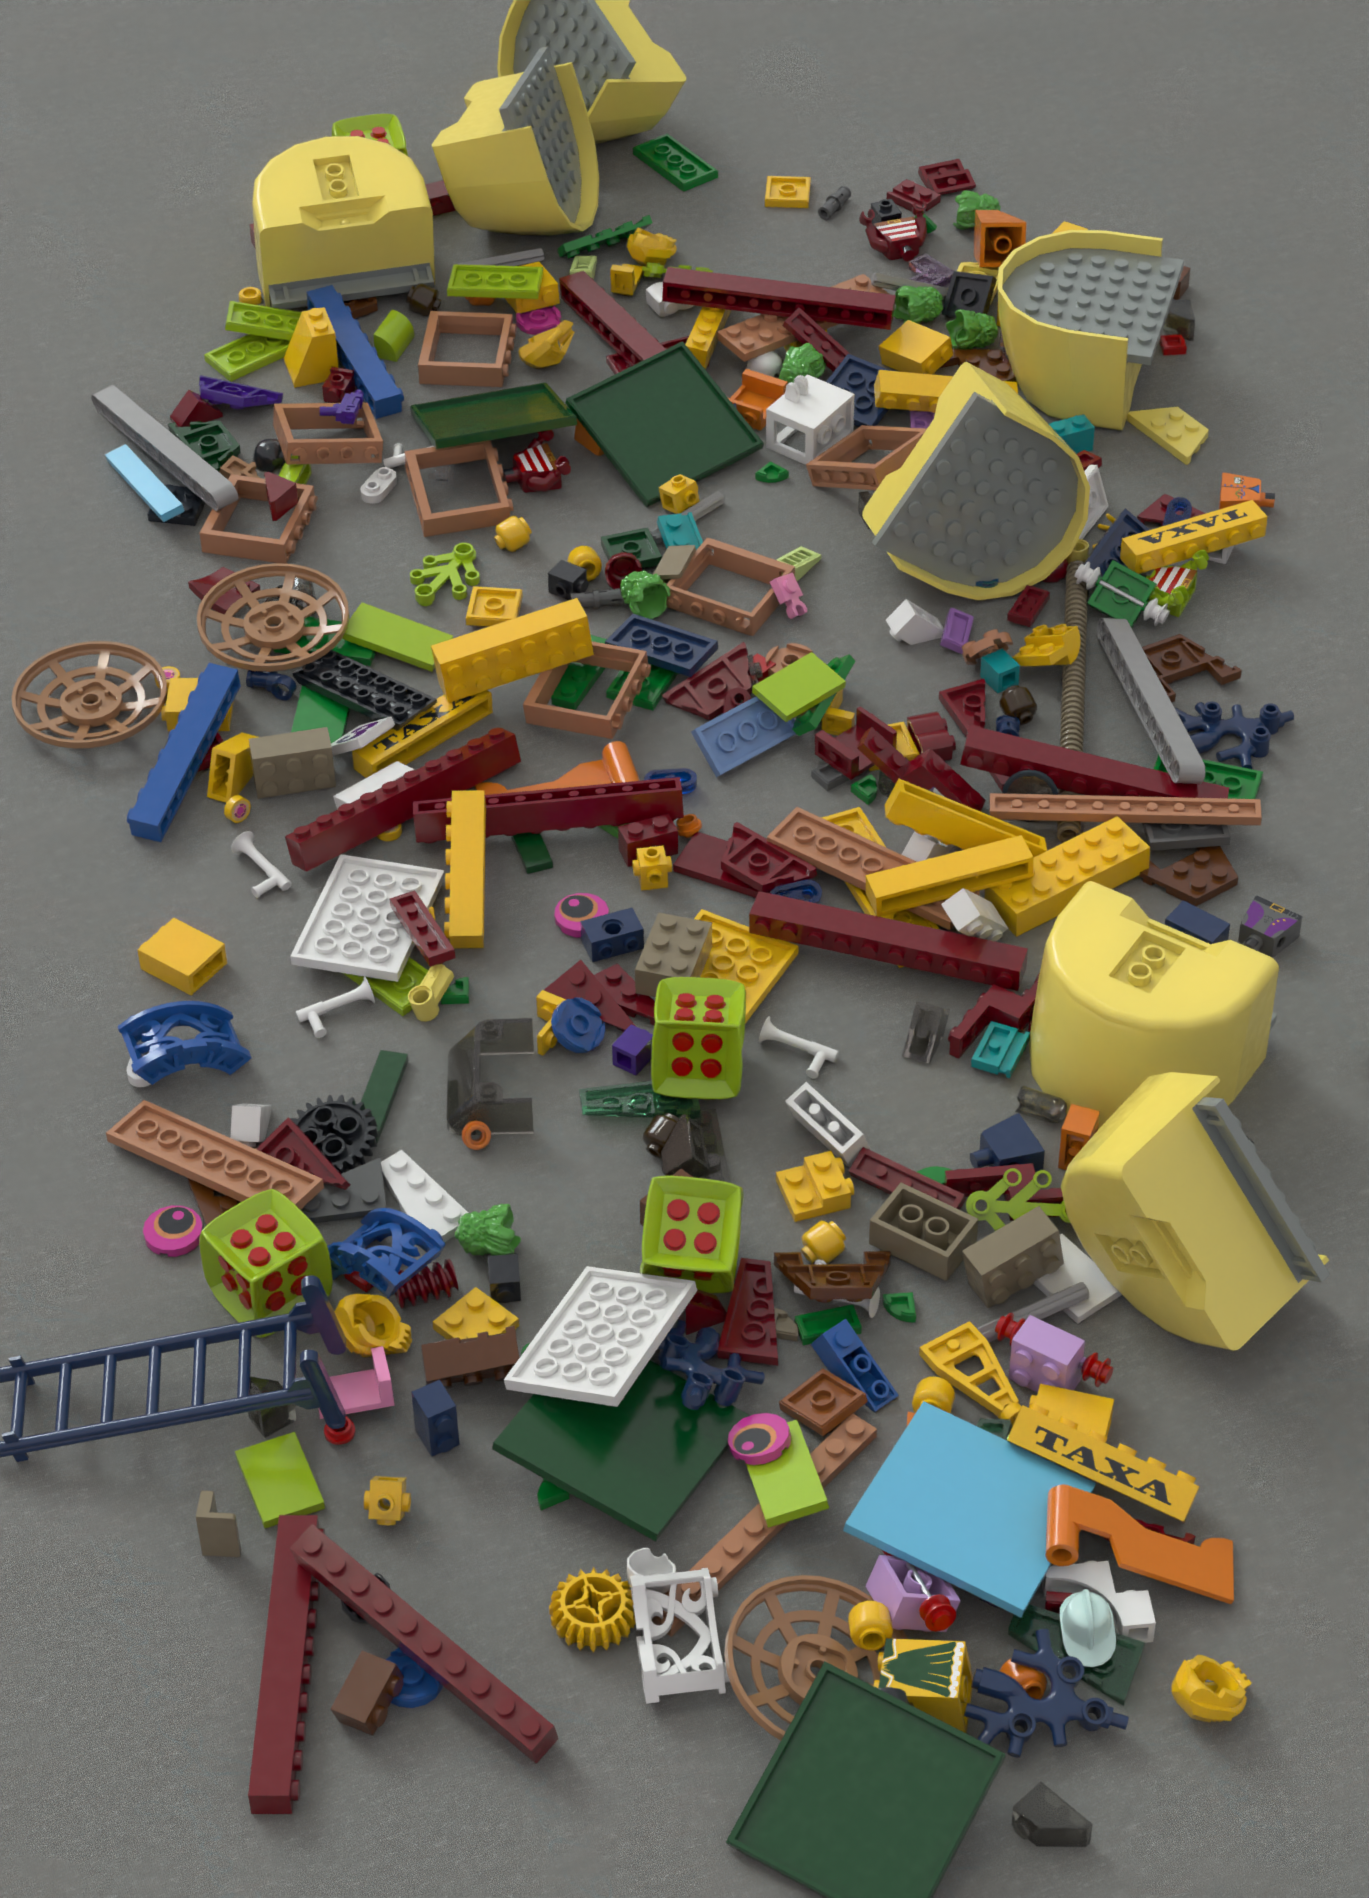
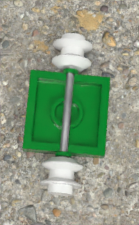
[1075,560,1170,628]

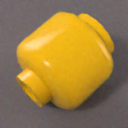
[494,516,532,552]
[567,546,602,582]
[801,1221,846,1264]
[912,1376,955,1413]
[848,1601,893,1651]

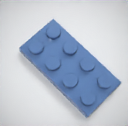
[691,696,796,778]

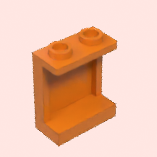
[727,369,788,431]

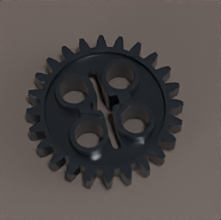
[290,1095,379,1174]

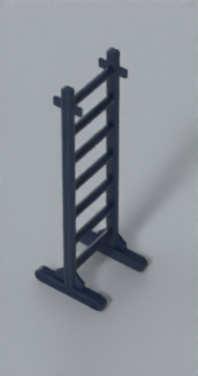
[0,1276,346,1462]

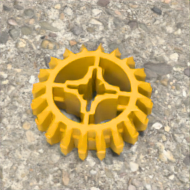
[549,1567,636,1653]

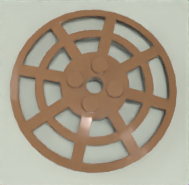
[197,563,349,672]
[12,641,168,748]
[724,1575,908,1741]

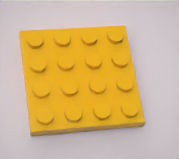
[694,909,799,1024]

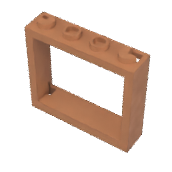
[418,311,517,387]
[273,403,383,464]
[806,425,927,490]
[404,440,514,537]
[200,474,318,564]
[666,537,795,636]
[523,642,651,739]

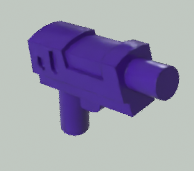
[319,390,364,424]

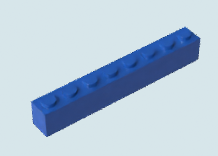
[307,285,404,419]
[127,663,241,842]

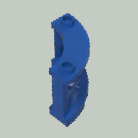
[117,1001,252,1085]
[327,1208,445,1298]

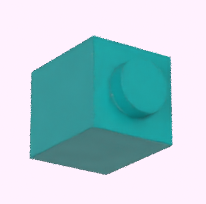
[980,649,1020,694]

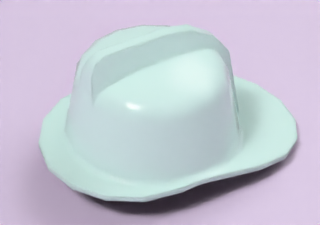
[1060,1589,1116,1667]

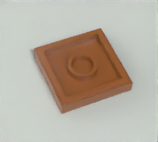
[779,1368,867,1436]

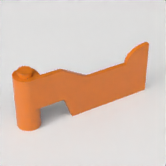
[475,741,640,795]
[1045,1484,1234,1604]

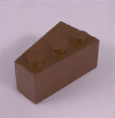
[421,1326,519,1389]

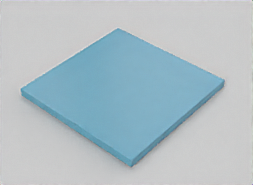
[843,1401,1096,1617]

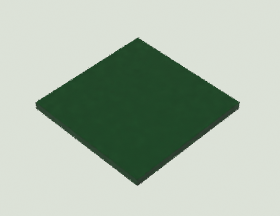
[565,341,764,508]
[410,382,577,449]
[492,1360,750,1542]
[726,1661,1006,1898]

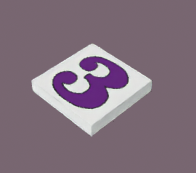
[331,717,395,756]

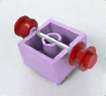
[995,1312,1114,1393]
[866,1550,960,1632]

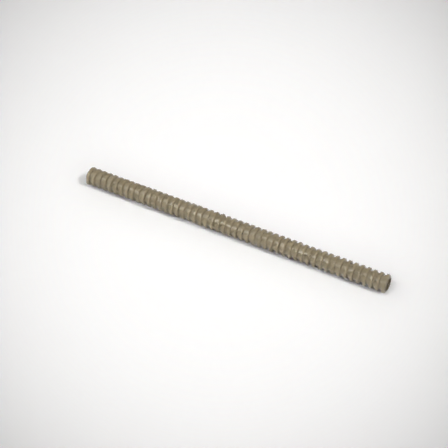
[1057,561,1088,843]

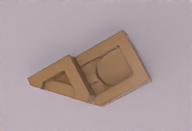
[219,456,260,479]

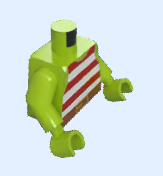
[1140,550,1209,617]

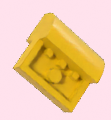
[1012,624,1081,666]

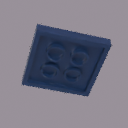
[826,354,890,427]

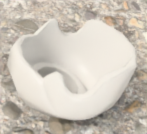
[747,351,782,377]
[627,1548,676,1594]

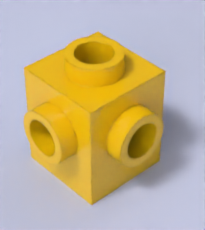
[658,474,700,514]
[632,846,672,891]
[364,1476,411,1525]

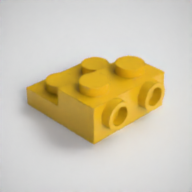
[776,1151,854,1222]

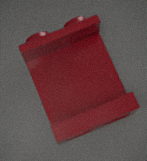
[815,706,897,780]

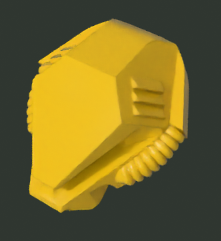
[627,227,677,266]
[519,320,575,369]
[334,1294,412,1357]
[1171,1655,1252,1722]

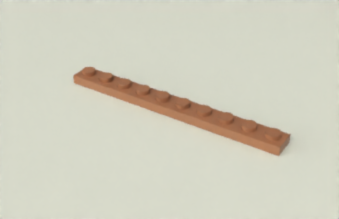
[990,793,1262,826]
[652,1413,877,1637]

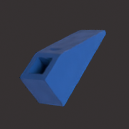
[811,1319,899,1412]

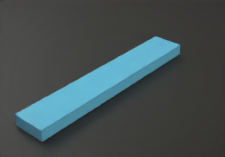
[105,444,185,522]

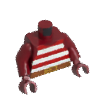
[859,200,927,262]
[503,430,571,493]

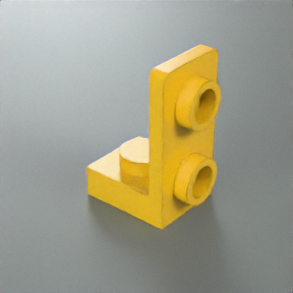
[610,264,644,295]
[821,689,855,736]
[536,990,566,1056]

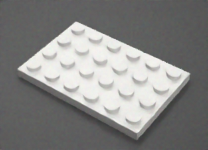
[290,854,445,982]
[504,1266,697,1407]

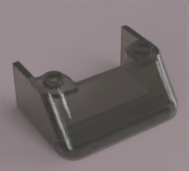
[446,1018,534,1135]

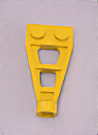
[919,1321,1022,1429]

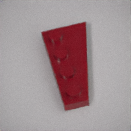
[717,1258,778,1366]

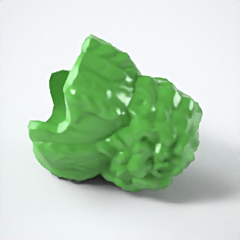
[953,190,1001,230]
[894,286,943,324]
[946,309,998,349]
[779,343,825,384]
[620,570,671,620]
[455,1204,521,1256]

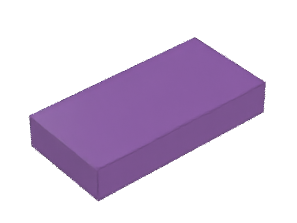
[940,608,974,654]

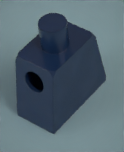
[970,1113,1045,1172]

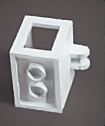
[766,374,854,465]

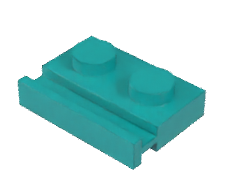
[656,512,703,550]
[971,1021,1030,1078]

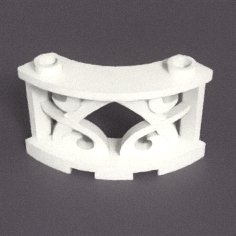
[630,1568,730,1704]

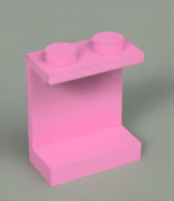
[318,1346,395,1419]

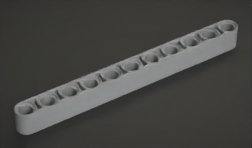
[91,385,239,511]
[1097,618,1205,784]

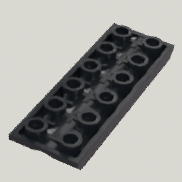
[293,650,437,731]

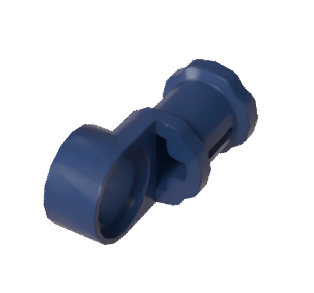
[246,670,297,701]
[996,715,1020,737]

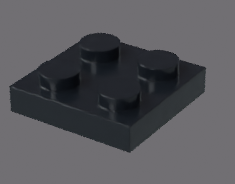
[941,271,997,319]
[147,484,205,526]

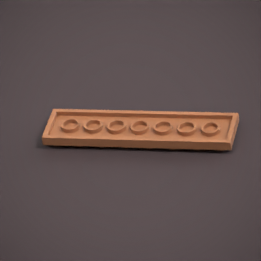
[717,274,889,362]
[767,807,980,930]
[106,1100,324,1210]

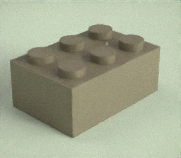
[249,727,336,799]
[635,912,712,997]
[869,1183,978,1281]
[962,1206,1064,1308]

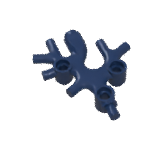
[1175,701,1294,769]
[658,1319,765,1410]
[964,1629,1129,1758]

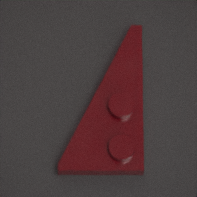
[256,1117,351,1190]

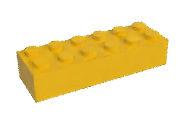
[431,598,594,703]
[984,816,1150,937]

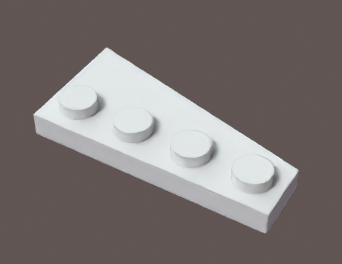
[381,1150,468,1253]

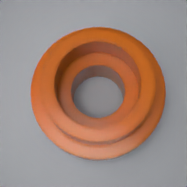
[676,814,702,838]
[462,1121,491,1150]

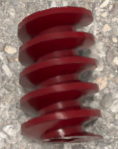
[395,1259,458,1309]

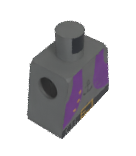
[1238,895,1303,957]

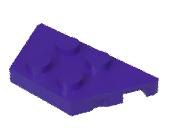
[199,375,283,409]

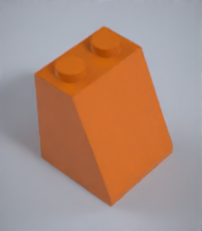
[974,210,1026,267]

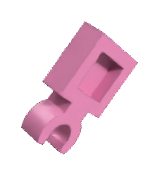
[770,573,807,619]

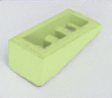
[569,256,597,279]
[777,546,822,581]

